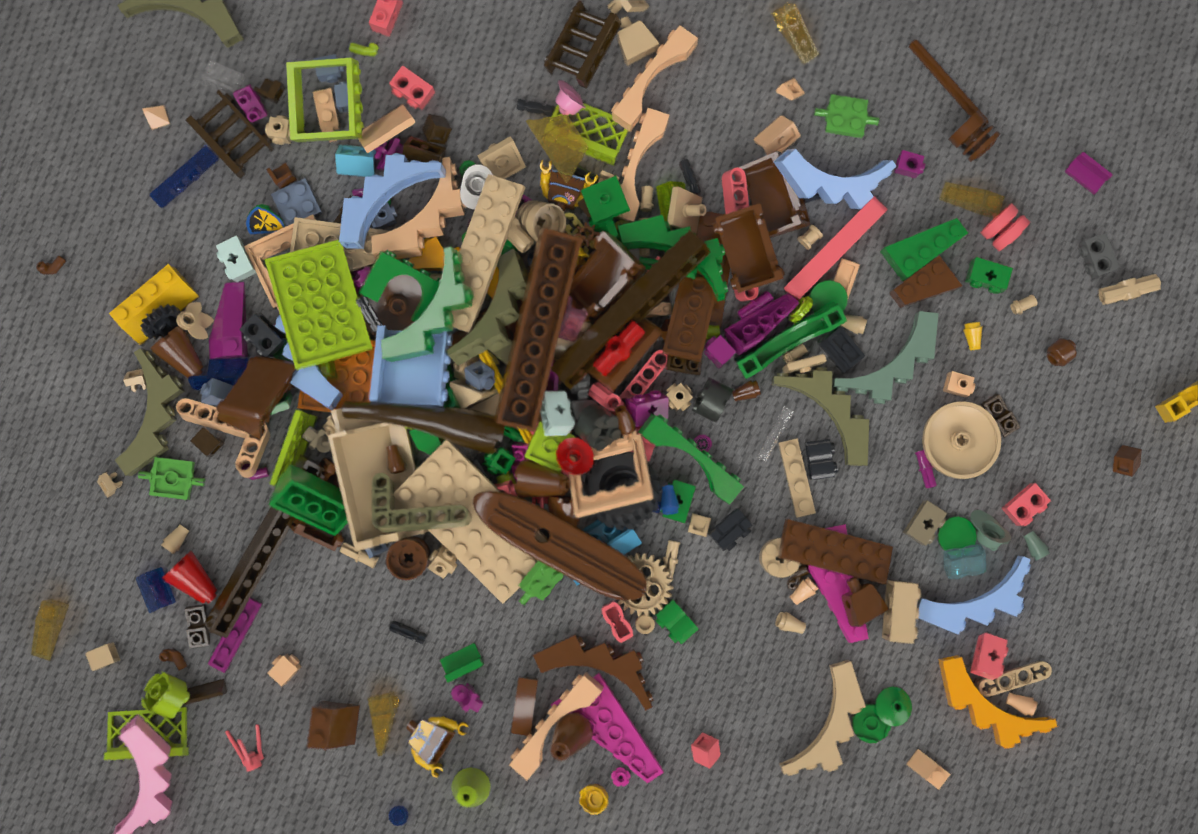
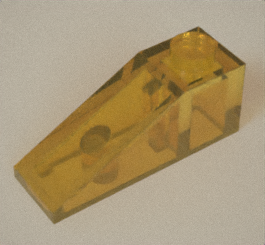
[771,3,819,64]
[939,182,1005,219]
[31,599,69,661]
[368,691,399,757]

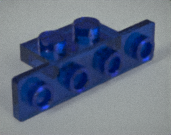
[149,146,219,209]
[188,358,249,390]

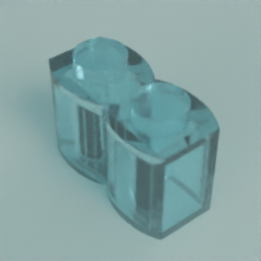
[943,544,986,579]

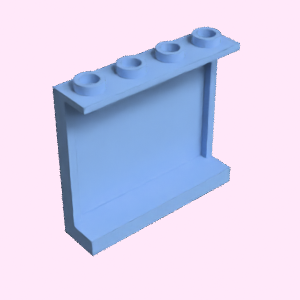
[369,325,453,407]

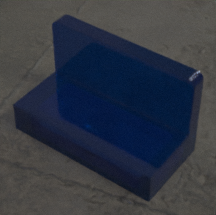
[136,567,176,613]

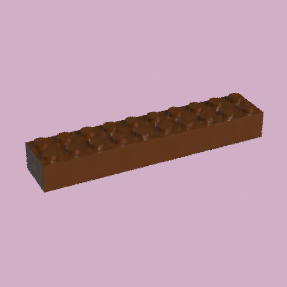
[493,228,582,432]

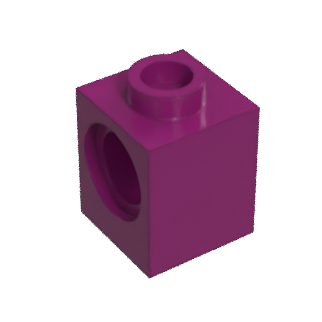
[894,150,926,179]

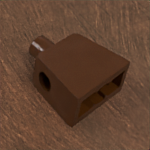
[842,577,889,627]

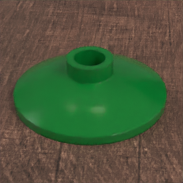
[875,687,912,726]

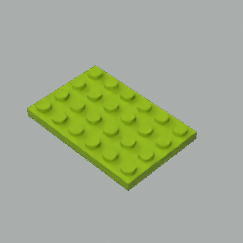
[265,240,373,370]

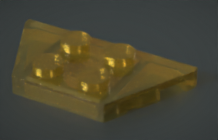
[526,115,588,184]

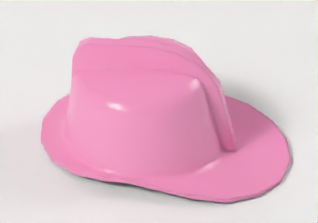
[556,80,586,116]

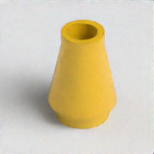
[963,322,983,350]

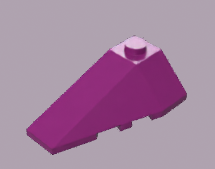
[209,282,248,360]
[724,293,799,355]

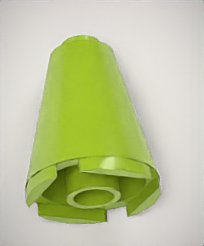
[452,767,491,807]

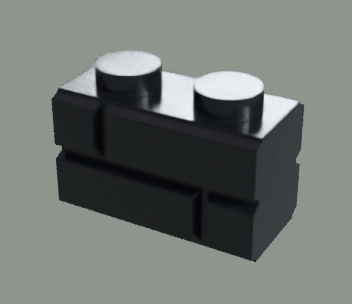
[707,508,753,551]

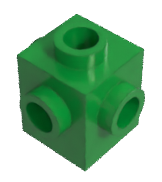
[482,447,516,476]

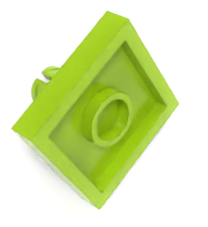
[524,421,576,472]

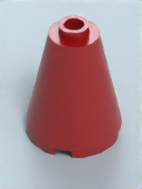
[162,551,217,604]

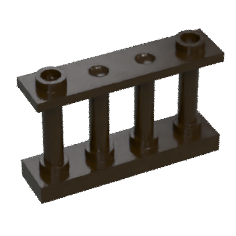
[543,0,622,89]
[185,90,273,179]

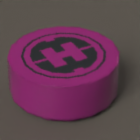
[693,435,712,452]

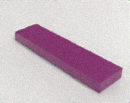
[208,597,263,673]

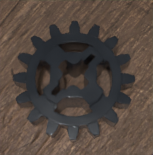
[140,304,181,340]

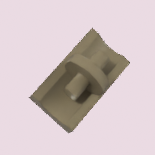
[301,426,331,453]

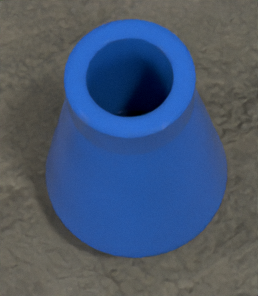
[660,485,680,515]

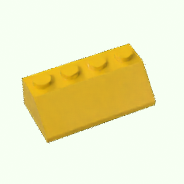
[109,264,199,345]

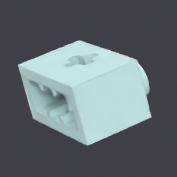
[216,236,256,282]
[540,391,574,436]

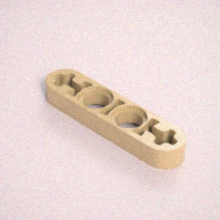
[977,661,1052,697]

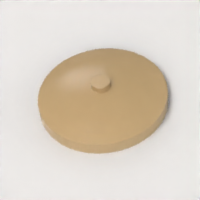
[922,402,1001,479]

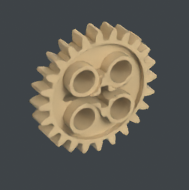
[618,553,674,616]

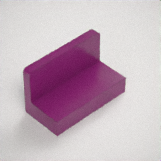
[1064,152,1113,195]

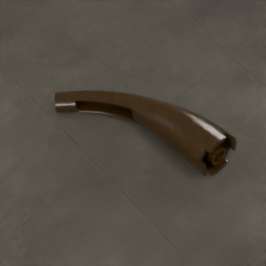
[342,401,504,454]

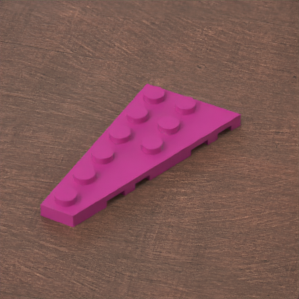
[551,672,664,783]

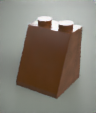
[307,701,360,750]

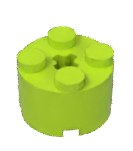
[141,672,190,719]

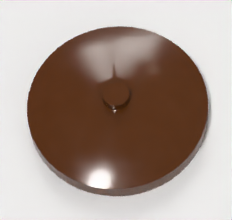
[360,275,422,337]

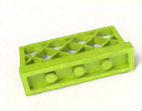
[544,103,628,166]
[270,410,318,486]
[104,707,189,760]

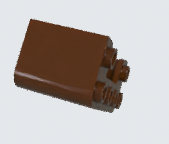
[566,231,646,324]

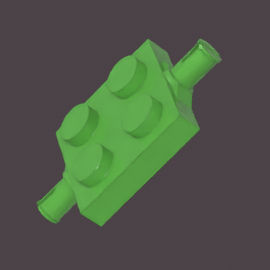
[814,94,879,138]
[138,457,205,500]
[518,561,564,606]

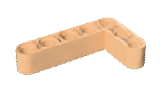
[176,398,270,478]

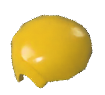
[579,784,609,815]

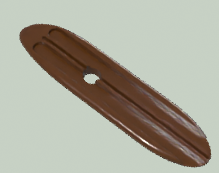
[473,491,647,600]

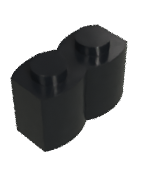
[805,439,838,480]

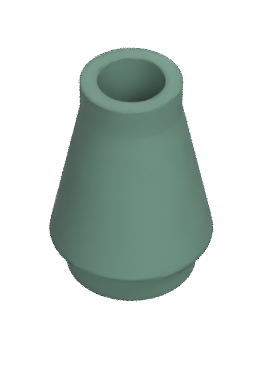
[1023,531,1050,561]

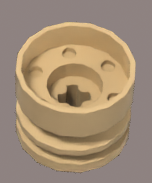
[516,200,566,242]

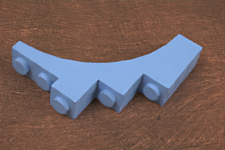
[773,149,896,209]
[339,153,446,249]
[275,315,343,410]
[917,556,1031,635]

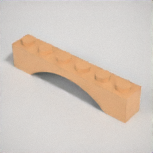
[611,26,698,132]
[613,108,669,223]
[509,672,604,780]

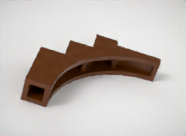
[533,633,654,711]

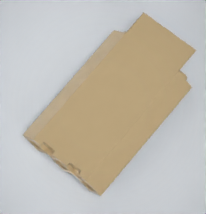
[328,408,429,551]

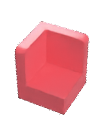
[691,732,721,769]

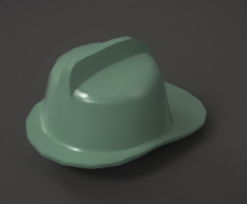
[970,510,1011,551]

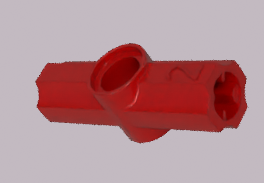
[593,321,645,376]

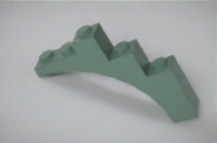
[832,311,939,404]

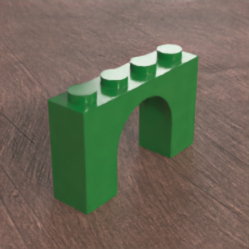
[359,250,441,322]

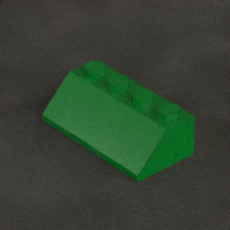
[268,464,348,536]

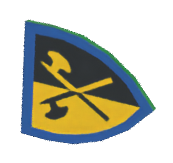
[246,204,286,235]

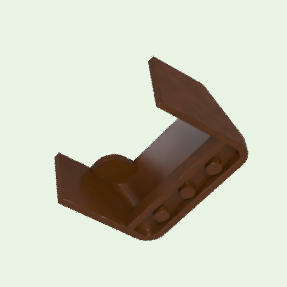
[589,318,664,393]

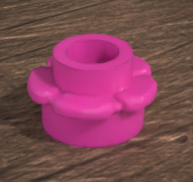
[611,767,630,787]

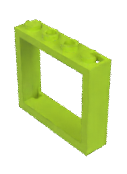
[286,58,364,142]

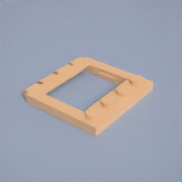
[244,214,316,311]
[569,430,654,518]

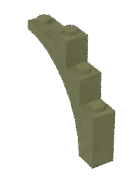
[118,0,244,48]
[447,249,528,365]
[115,348,185,476]
[772,367,869,466]

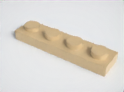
[778,438,816,518]

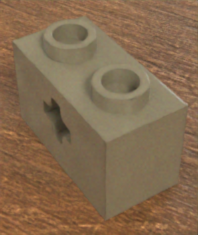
[903,500,947,546]

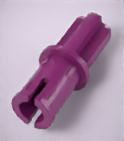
[737,291,773,320]
[915,450,937,488]

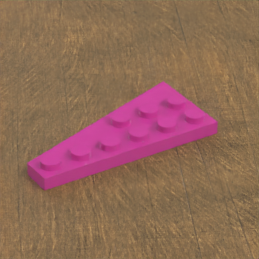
[808,524,869,643]

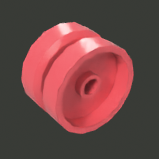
[980,203,1031,251]

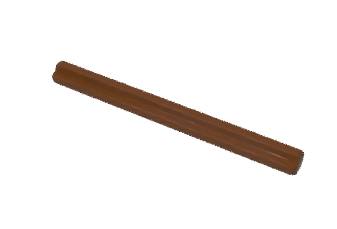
[909,40,989,128]

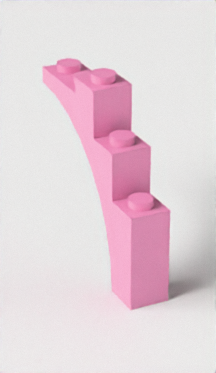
[113,715,172,834]

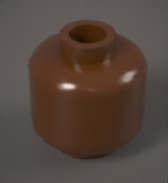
[1047,338,1077,366]

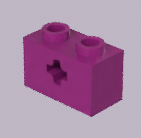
[626,390,669,427]

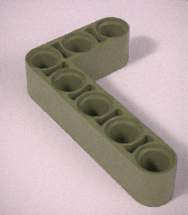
[372,473,472,533]

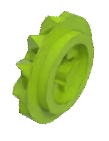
[788,296,813,323]

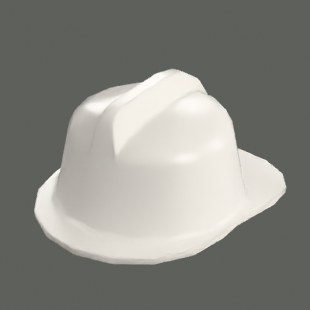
[460,165,492,210]

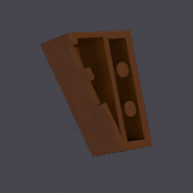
[889,256,962,308]

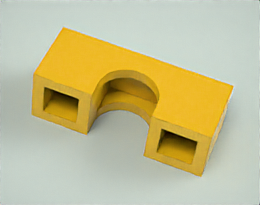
[1155,381,1198,423]

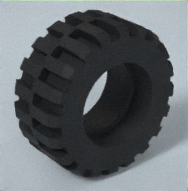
[584,452,662,530]

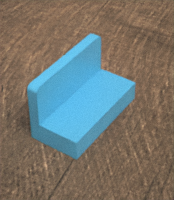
[335,145,376,177]

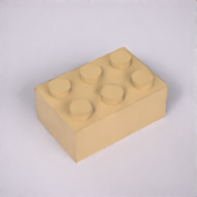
[882,580,921,644]

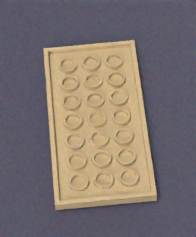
[393,440,548,604]

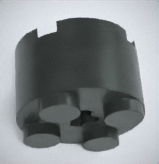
[692,377,733,423]
[574,404,621,451]

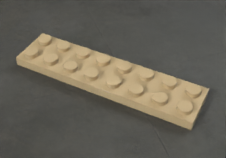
[451,174,525,333]

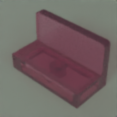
[558,296,587,342]

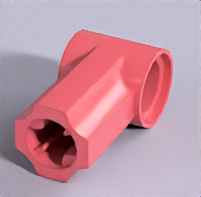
[588,382,625,416]

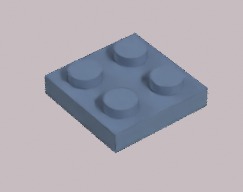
[271,178,322,227]

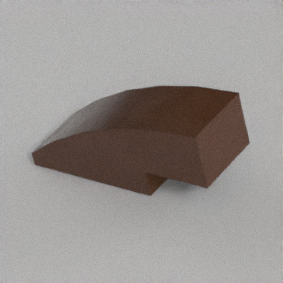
[511,676,538,736]

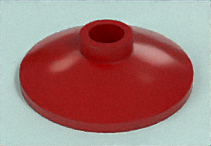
[556,437,594,475]

